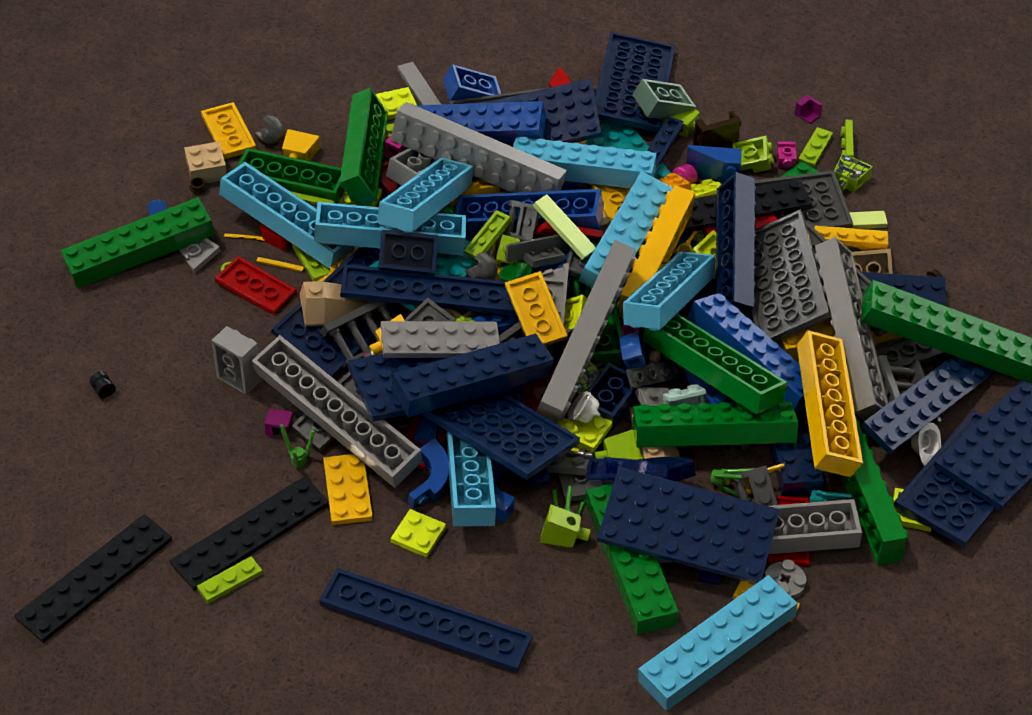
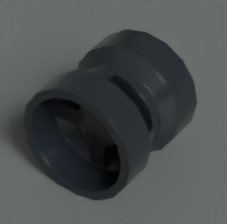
[89,371,116,398]

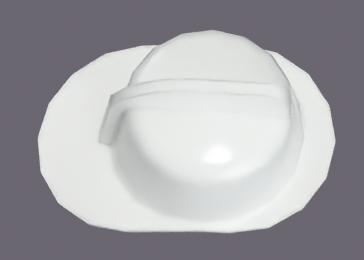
[568,392,600,423]
[911,423,942,466]

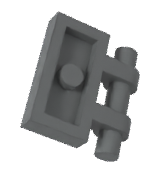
[546,449,594,476]

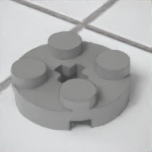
[764,560,807,599]

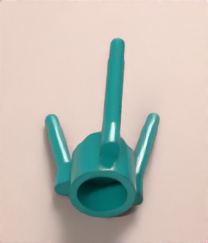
[809,490,853,503]

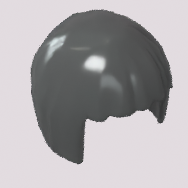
[254,115,285,144]
[465,252,498,280]

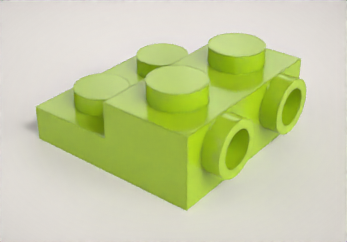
[733,136,774,173]

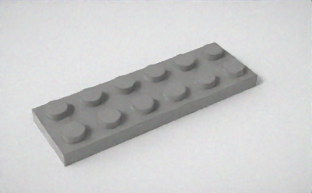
[380,321,500,358]

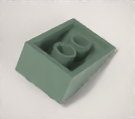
[632,79,696,119]

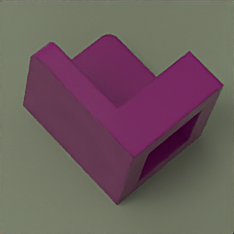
[794,95,823,124]
[264,408,294,436]

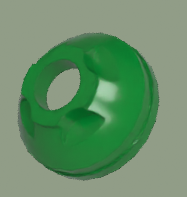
[499,262,533,282]

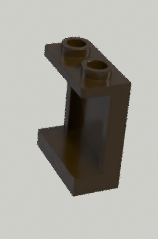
[693,111,741,148]

